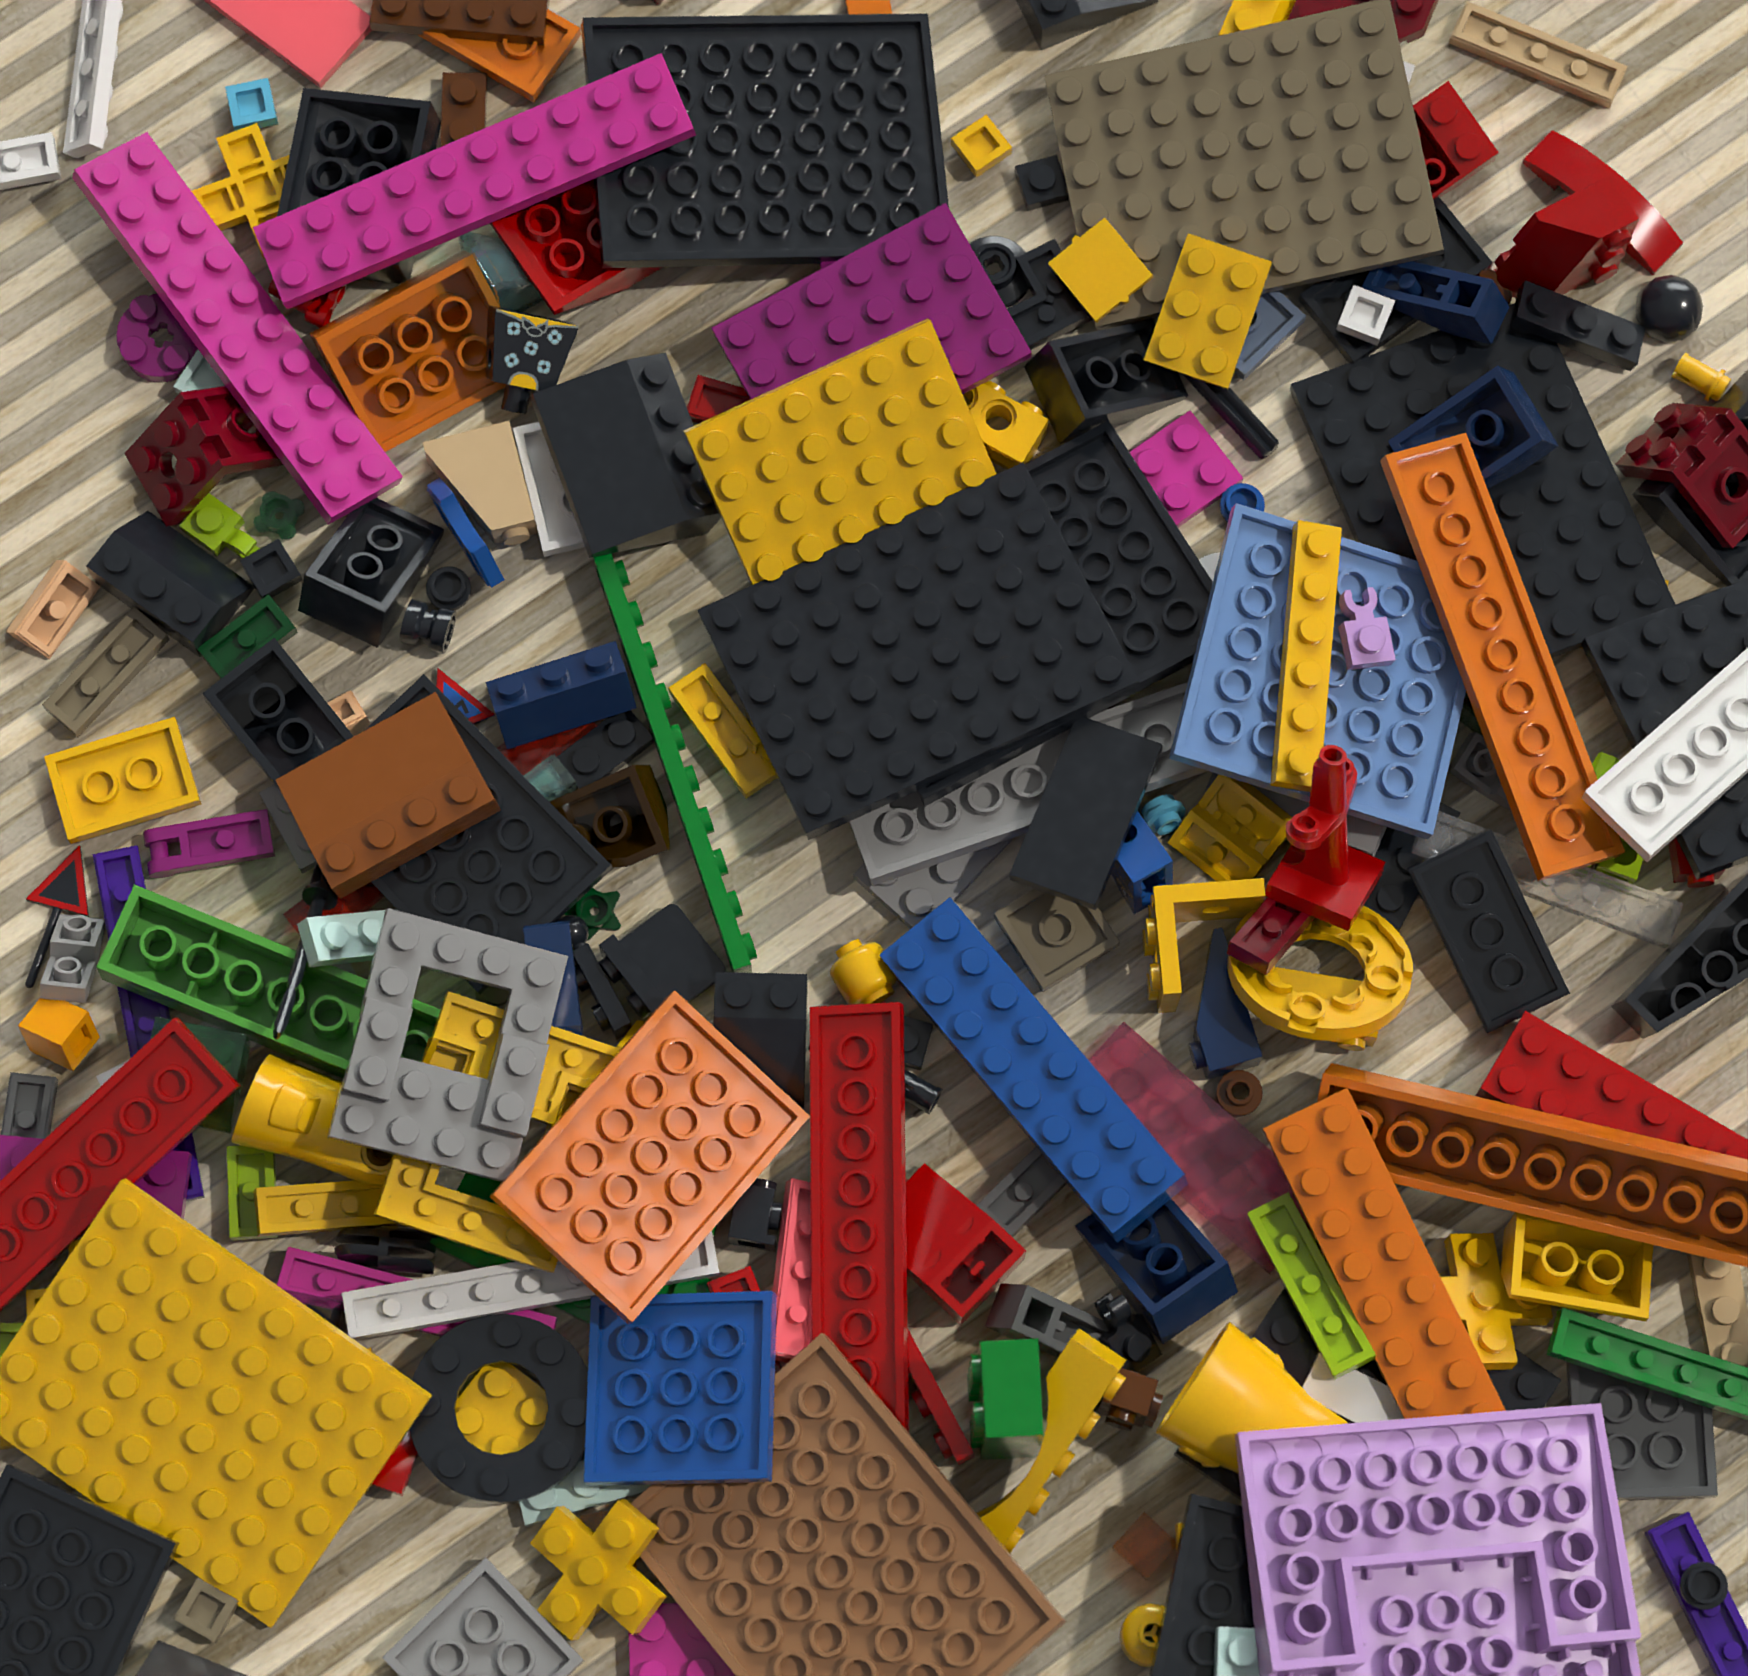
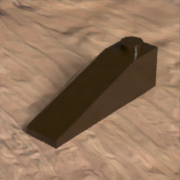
[549,765,670,868]

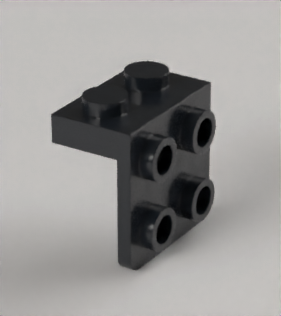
[599,904,726,1020]

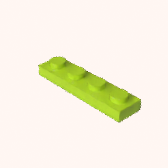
[1247,1192,1376,1380]

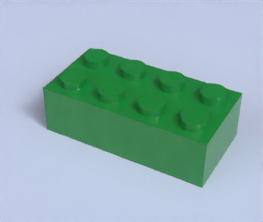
[967,1339,1044,1460]

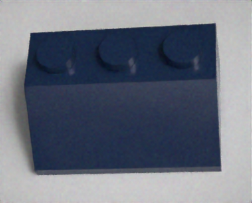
[485,641,637,749]

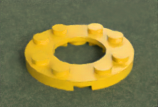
[1227,906,1413,1043]

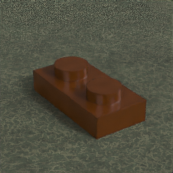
[440,72,487,147]

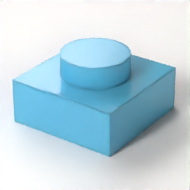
[225,78,278,131]

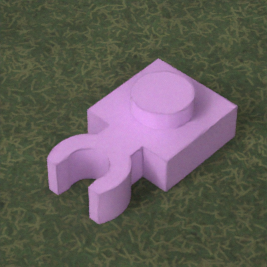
[1339,587,1396,670]

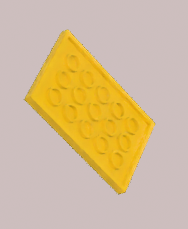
[683,319,996,585]

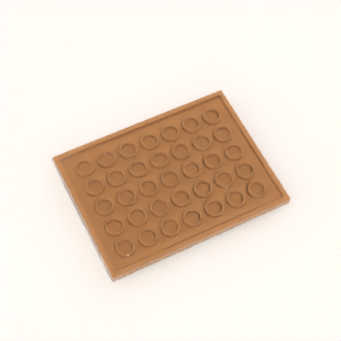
[631,1333,1067,1676]

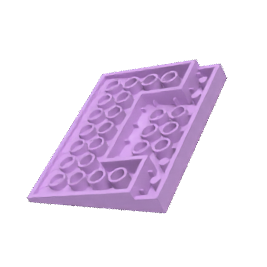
[1235,1403,1641,1676]

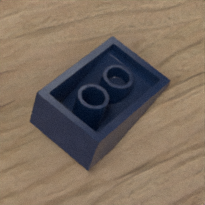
[1388,365,1558,489]
[1075,1199,1238,1344]

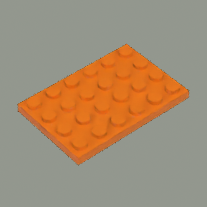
[490,991,810,1324]

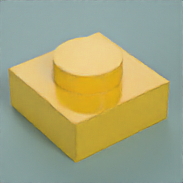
[951,114,1012,178]

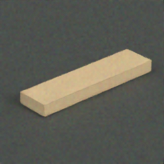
[1449,1,1628,109]

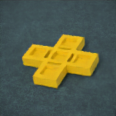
[191,123,289,259]
[1441,1233,1553,1370]
[530,1499,667,1641]

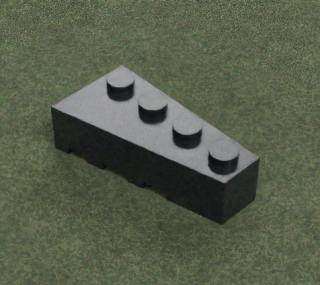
[1611,874,1748,1039]

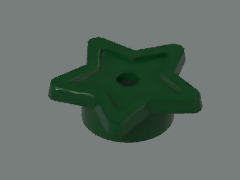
[564,888,621,941]

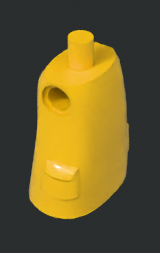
[231,1054,393,1185]
[1155,1321,1348,1473]

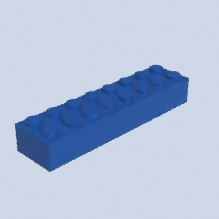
[879,897,1188,1243]

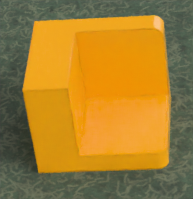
[18,998,100,1071]

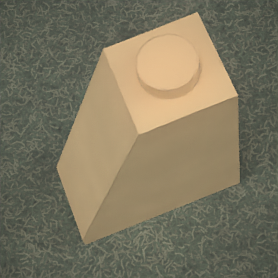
[422,421,538,545]

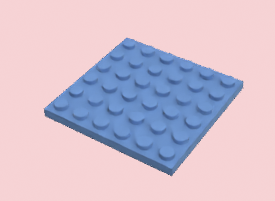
[1169,503,1466,839]

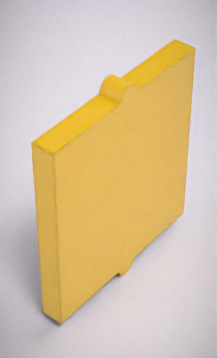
[1048,217,1153,323]

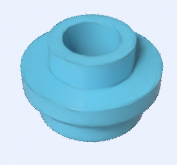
[1141,794,1186,835]

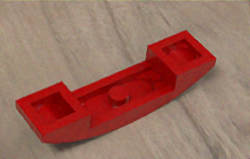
[1522,130,1683,275]

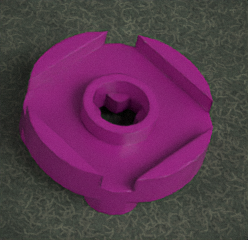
[116,294,198,383]

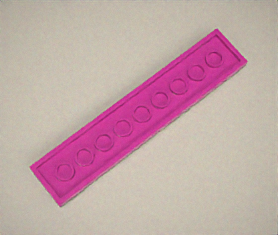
[253,53,696,309]
[72,132,403,525]

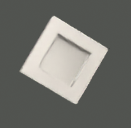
[1336,285,1395,346]

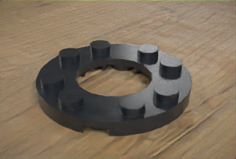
[409,1314,588,1504]

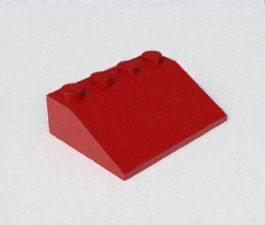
[490,179,663,315]

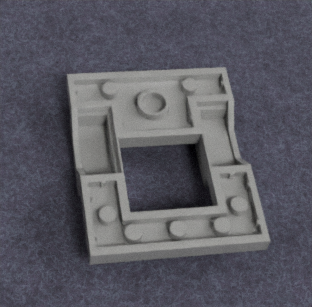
[328,908,568,1182]

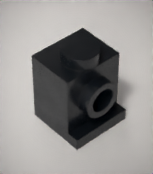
[728,1178,783,1252]

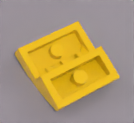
[1167,774,1293,881]

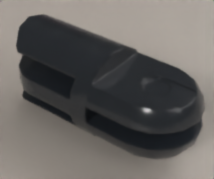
[334,1225,437,1275]

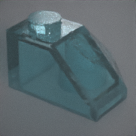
[458,232,544,312]

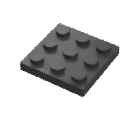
[1566,1362,1718,1500]

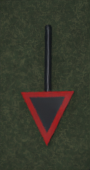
[25,845,89,988]

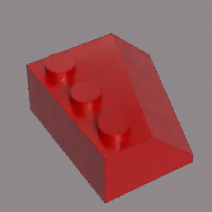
[1494,174,1639,298]

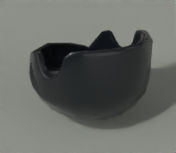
[1636,275,1703,343]

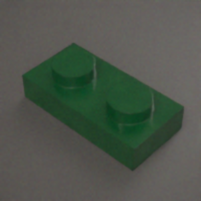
[197,594,298,679]

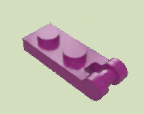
[143,809,276,878]

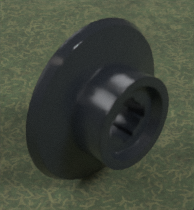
[969,236,1029,308]

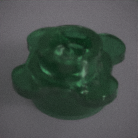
[254,491,305,541]

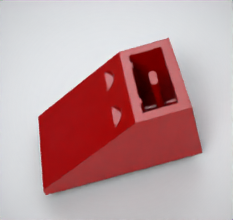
[1413,81,1499,200]
[906,1163,1026,1325]

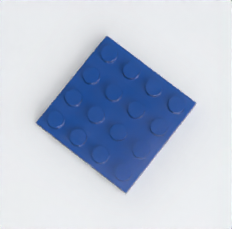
[584,1291,777,1486]

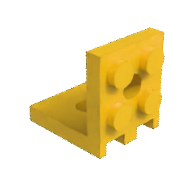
[1142,878,1265,1013]

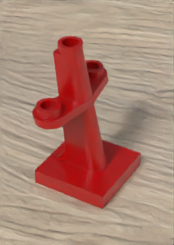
[1265,745,1385,932]

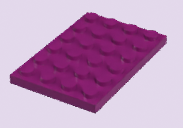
[712,203,1032,400]

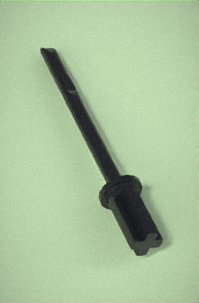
[273,861,338,1040]

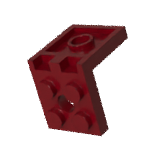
[124,386,283,527]
[1615,403,1748,549]

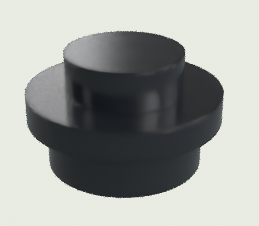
[426,566,471,610]
[1680,1562,1728,1610]

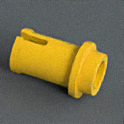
[1671,352,1732,402]

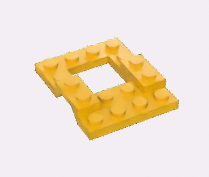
[374,991,620,1273]

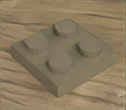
[994,889,1120,993]

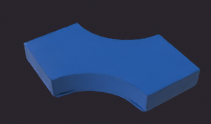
[426,478,505,588]

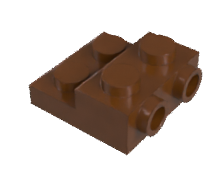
[1098,1368,1164,1431]

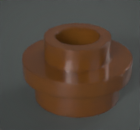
[1216,1070,1263,1116]

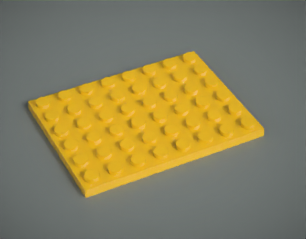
[0,1178,433,1628]

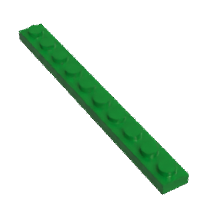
[593,554,757,973]

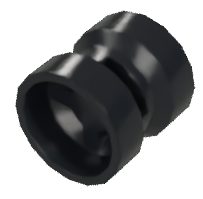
[400,599,457,654]

